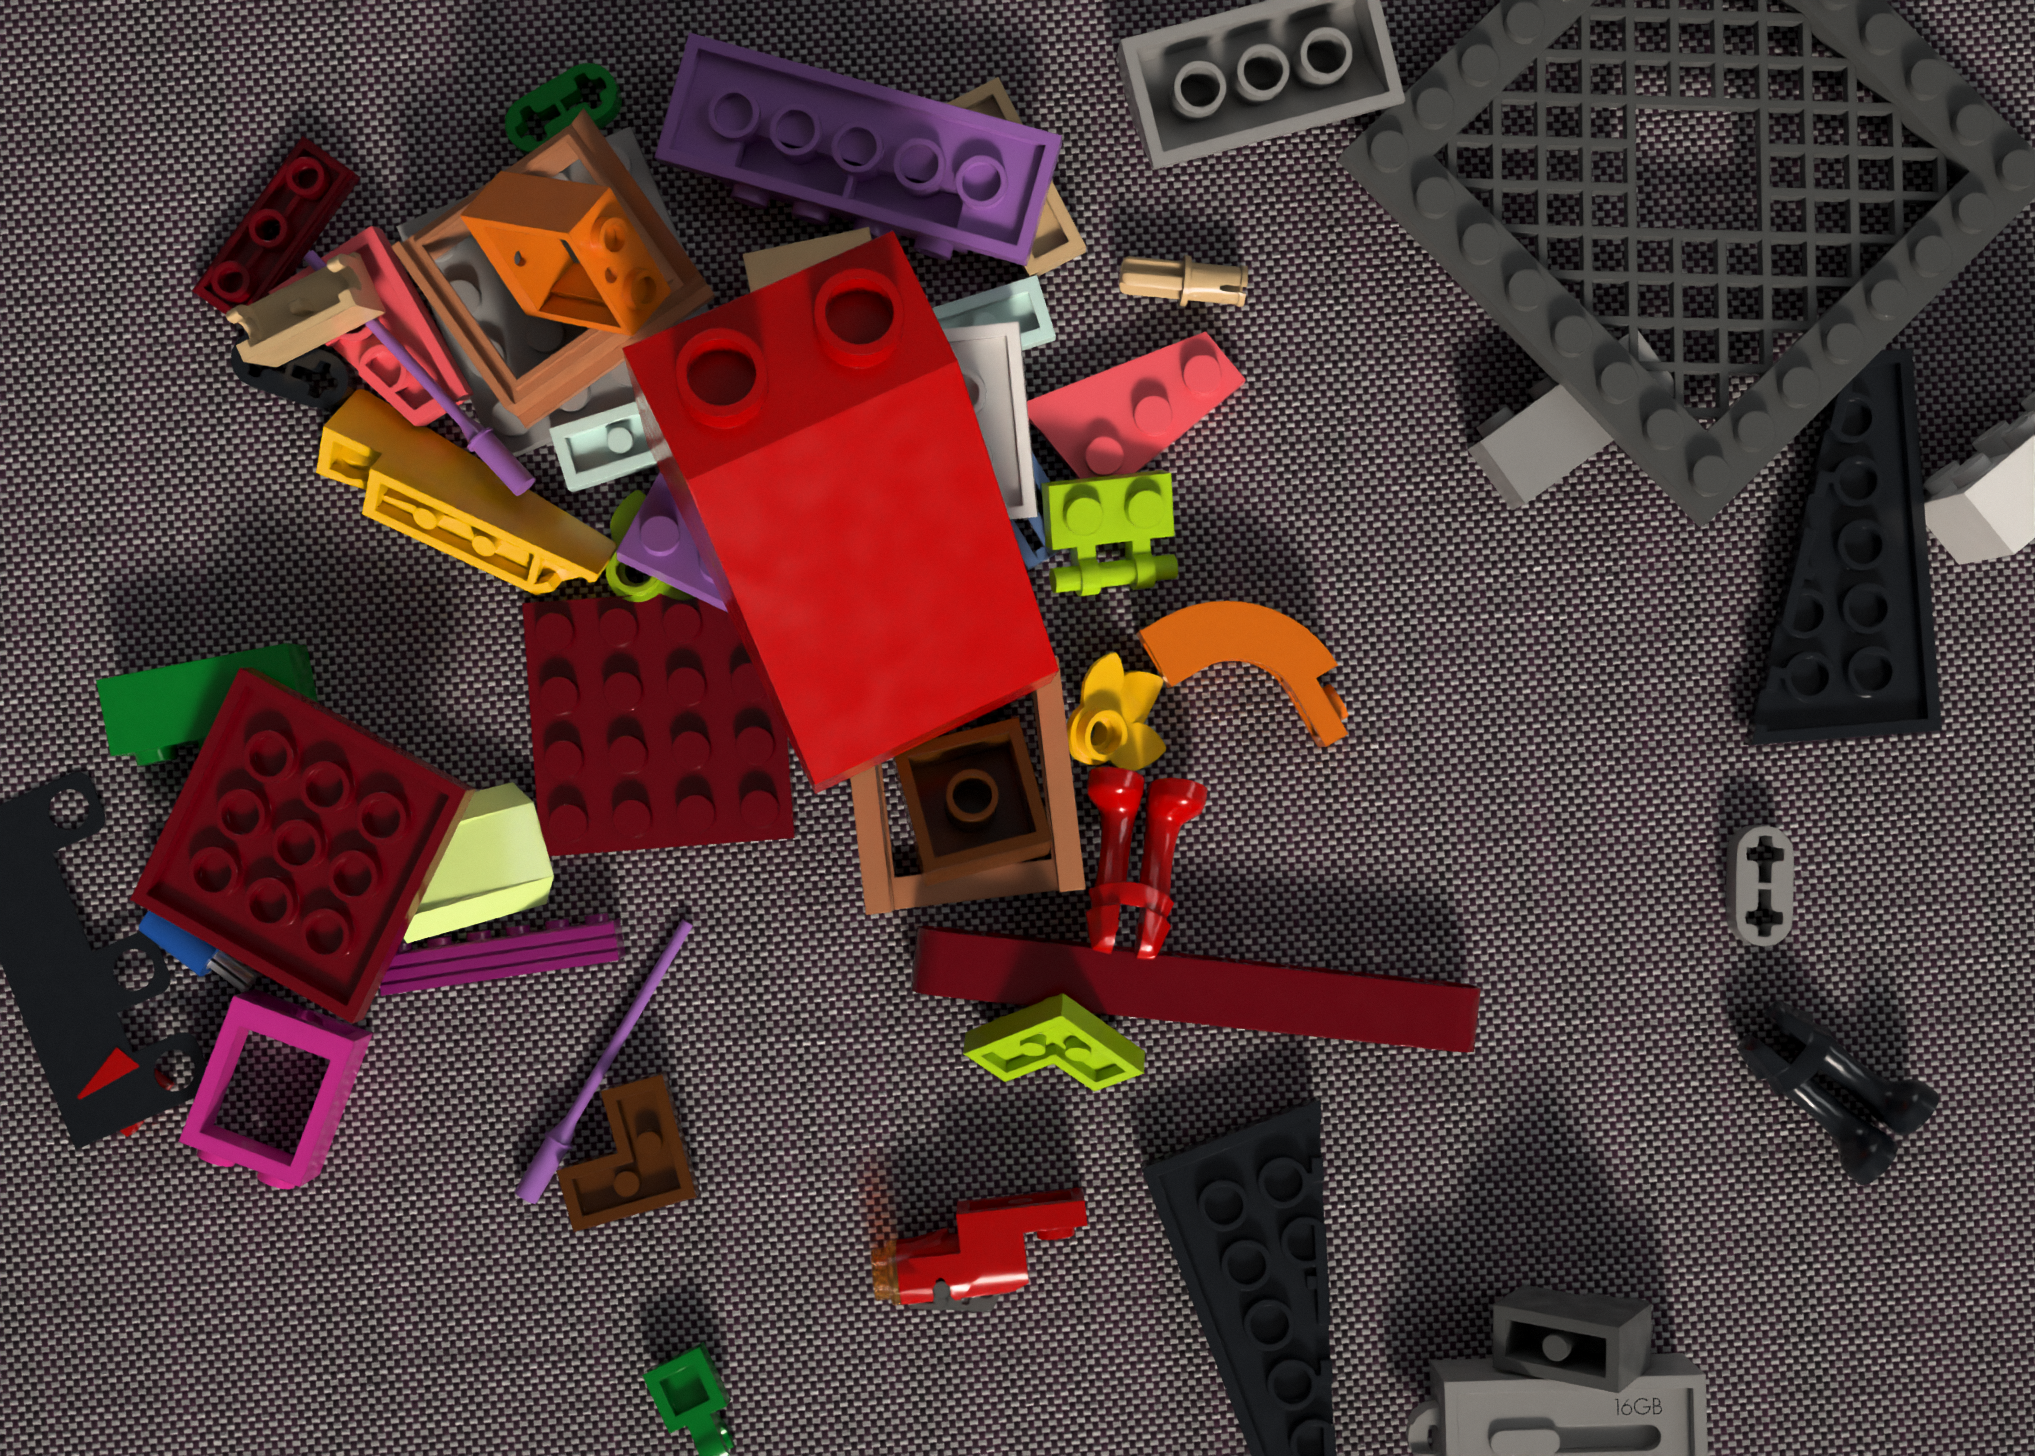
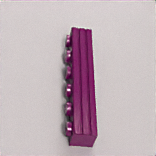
[380,912,626,996]

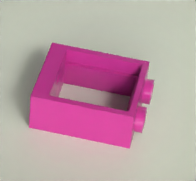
[178,989,373,1189]

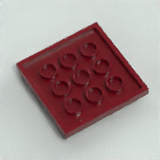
[522,593,797,856]
[130,667,476,1024]

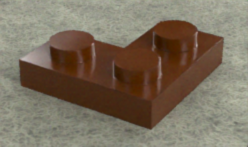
[556,1070,700,1232]

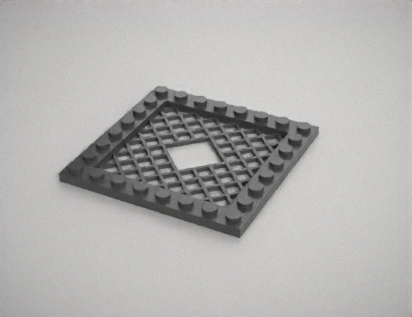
[1338,0,2035,527]

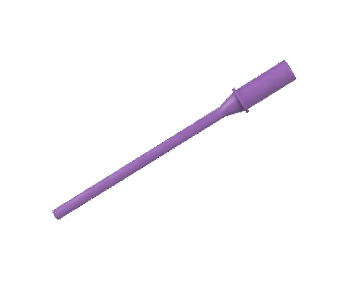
[304,250,535,496]
[514,919,693,1204]

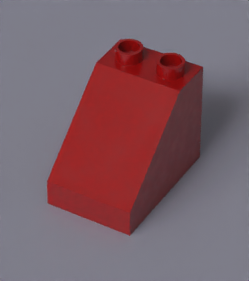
[622,231,1059,794]

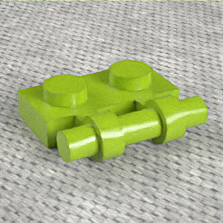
[1041,470,1178,597]

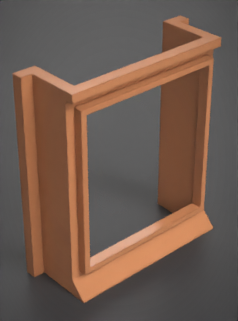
[391,108,716,429]
[850,657,1086,915]

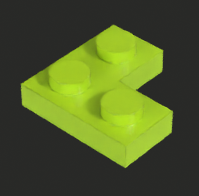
[963,993,1145,1092]

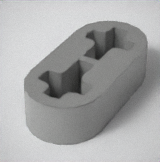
[1726,824,1794,947]

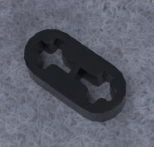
[230,333,357,413]

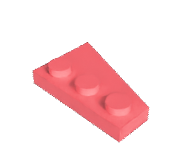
[268,226,474,427]
[1027,331,1246,479]

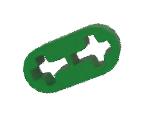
[505,63,622,156]

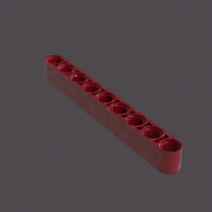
[911,926,1481,1052]

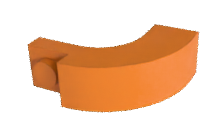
[1136,601,1349,747]

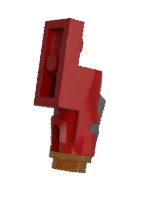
[871,1187,1088,1312]

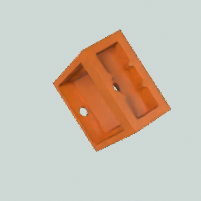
[460,171,672,337]

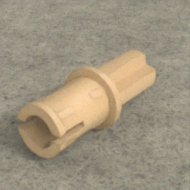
[1119,255,1248,307]

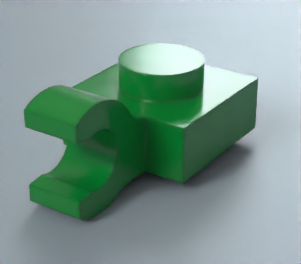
[642,1342,735,1456]

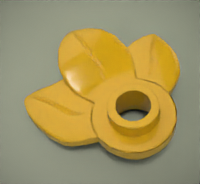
[1066,652,1166,771]

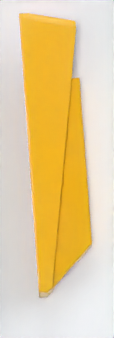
[316,389,617,595]

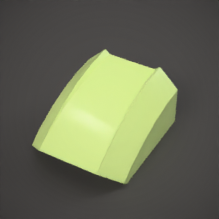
[404,782,554,943]

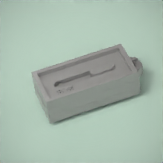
[1405,1353,1708,1456]

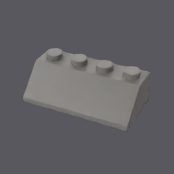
[1116,0,1406,170]

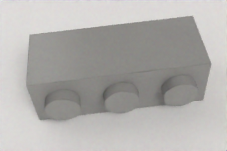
[1467,330,1674,510]

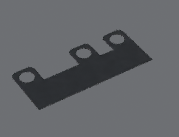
[0,772,207,1150]

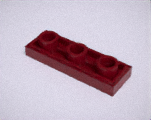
[192,136,360,328]

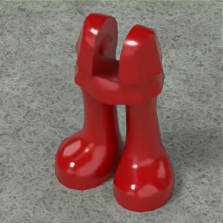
[1085,767,1208,960]

